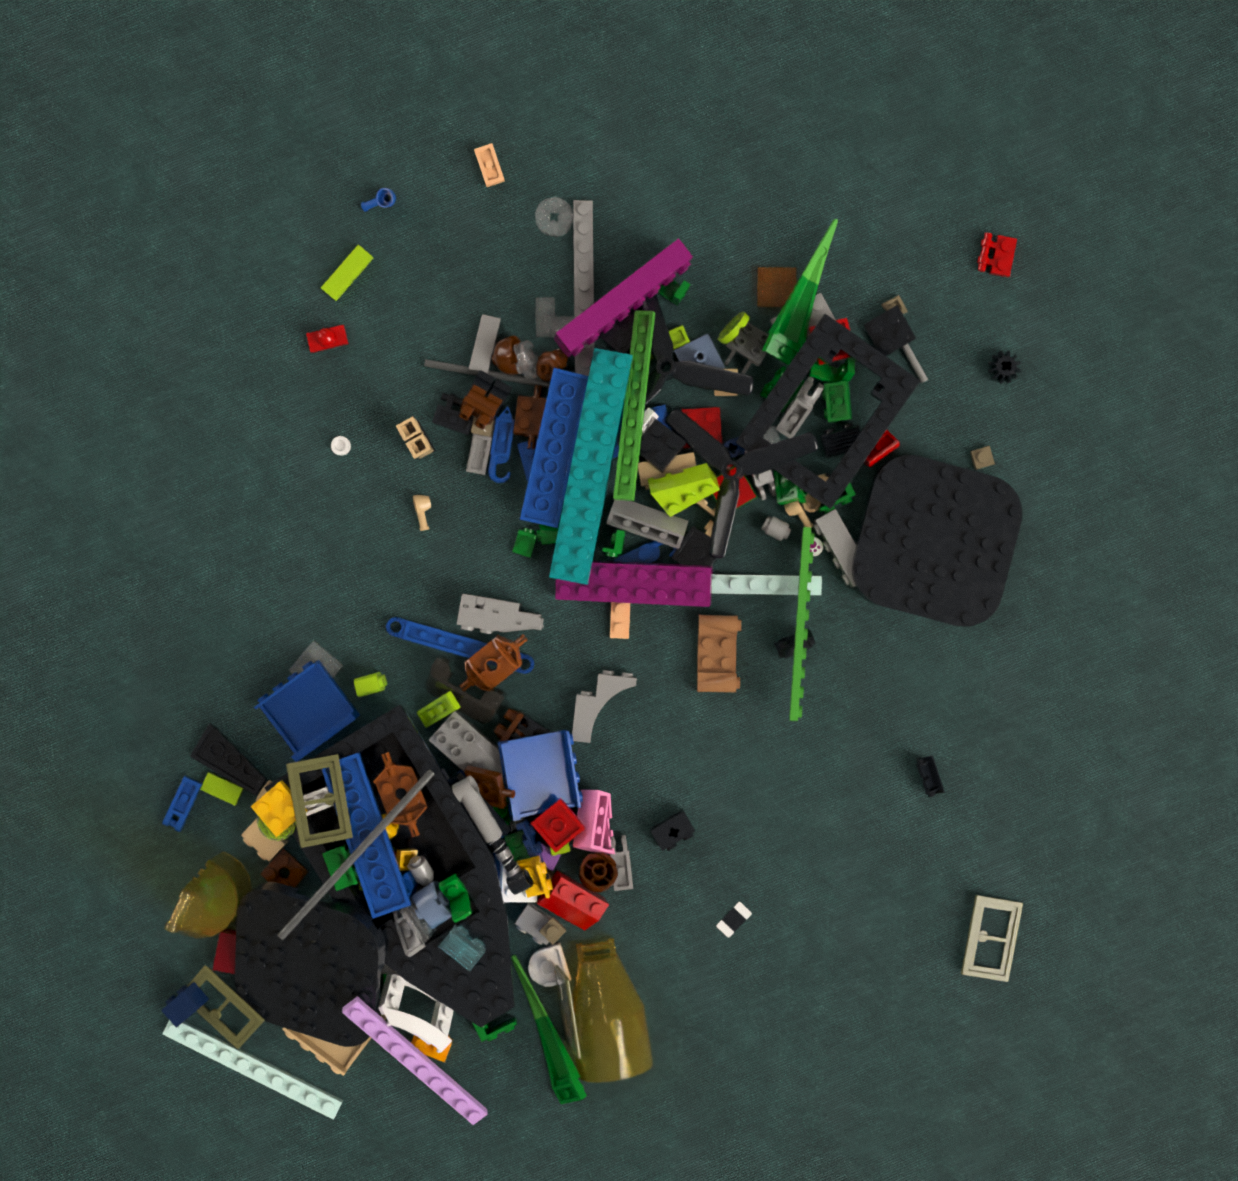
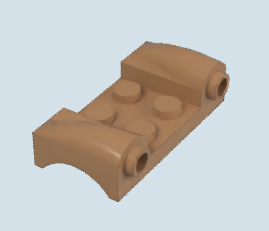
[697,615,741,693]

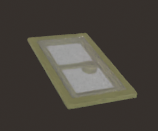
[554,965,581,1059]

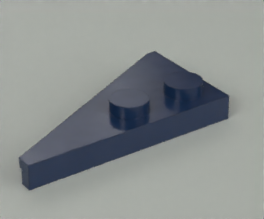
[515,819,549,879]

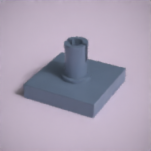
[674,333,725,369]

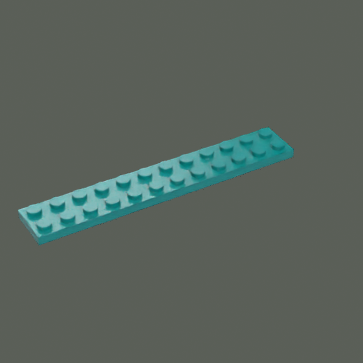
[549,348,633,585]

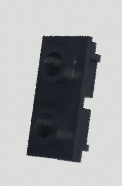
[774,628,816,659]
[916,755,945,797]

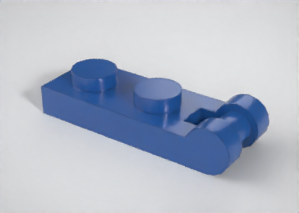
[162,776,203,832]

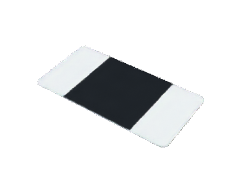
[716,902,752,938]

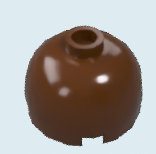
[492,335,527,375]
[579,852,618,893]

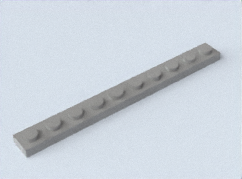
[573,200,594,376]

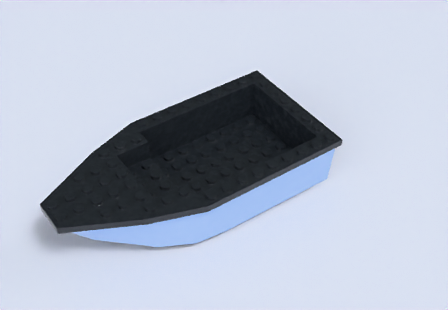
[264,704,515,1027]

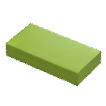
[200,772,244,806]

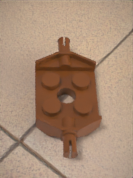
[459,634,528,691]
[373,752,427,837]

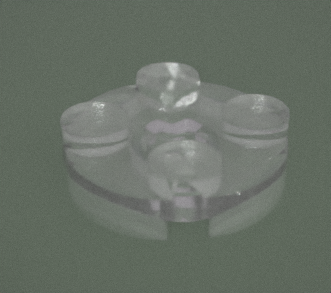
[535,197,573,237]
[514,340,538,380]

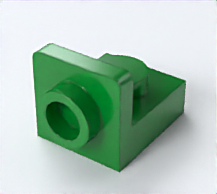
[512,528,537,558]

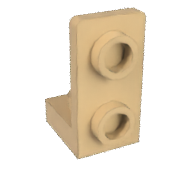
[695,499,715,538]

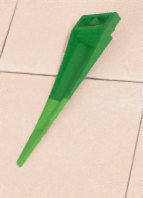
[762,219,838,365]
[511,955,587,1105]

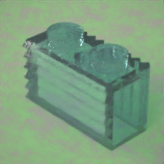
[439,925,486,971]

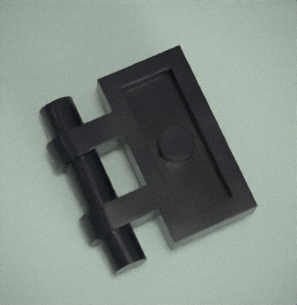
[432,392,474,436]

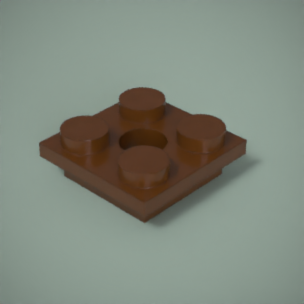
[260,849,309,888]

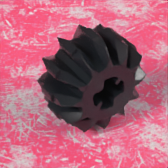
[988,351,1021,383]

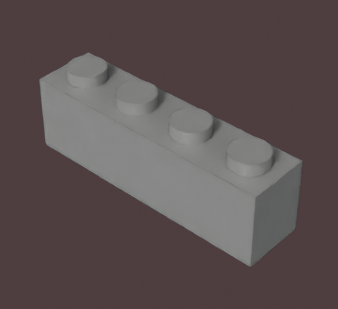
[606,500,688,549]
[813,509,856,587]

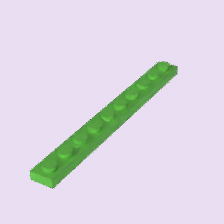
[613,311,655,501]
[789,527,814,722]

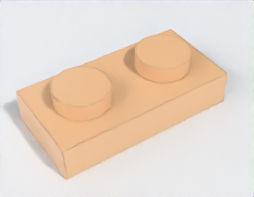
[474,143,505,187]
[610,602,630,639]

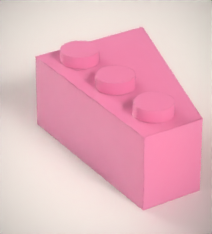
[573,790,615,854]

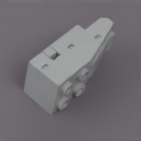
[457,594,544,634]
[429,710,504,784]

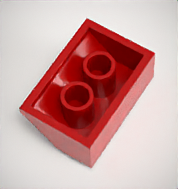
[537,870,609,931]

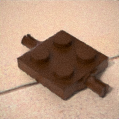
[513,385,546,450]
[464,765,515,809]

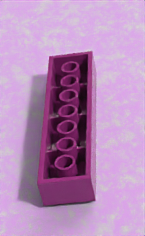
[554,238,693,358]
[555,561,713,607]

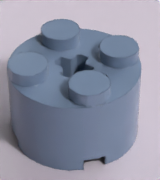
[411,881,452,929]

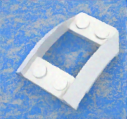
[378,974,453,1053]

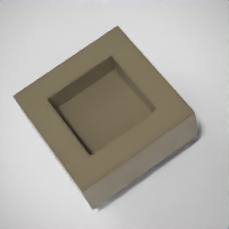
[970,446,995,470]
[539,916,567,945]

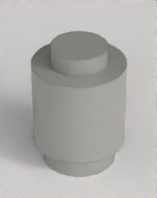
[761,516,791,541]
[407,856,434,886]

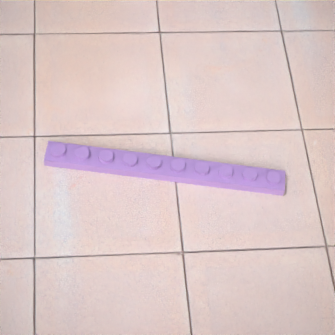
[342,996,488,1125]

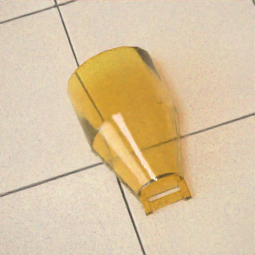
[164,852,252,939]
[569,938,653,1083]

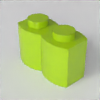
[354,672,387,697]

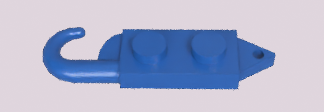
[488,406,515,483]
[614,540,677,563]

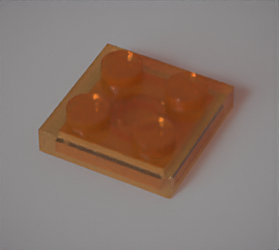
[757,267,796,307]

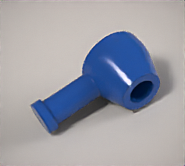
[361,188,396,212]

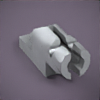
[775,377,824,438]

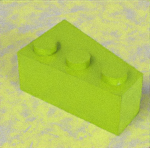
[647,463,720,517]

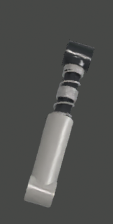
[452,776,533,895]

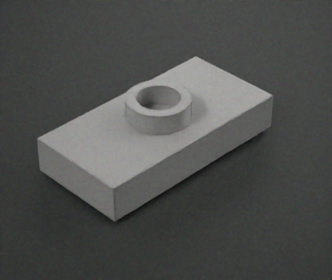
[466,434,493,475]

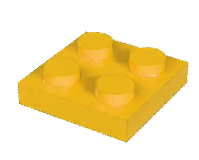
[251,780,308,837]

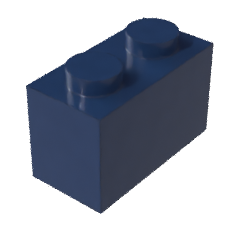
[161,982,209,1028]

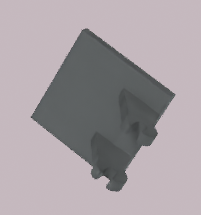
[724,323,769,375]

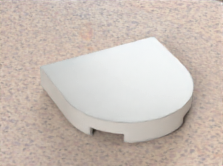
[528,943,571,987]

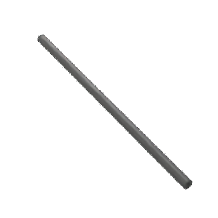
[424,359,550,388]
[277,769,435,940]

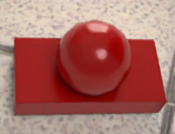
[306,325,349,353]

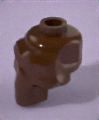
[536,349,568,381]

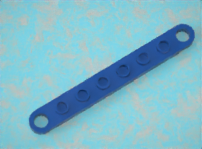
[386,617,535,674]

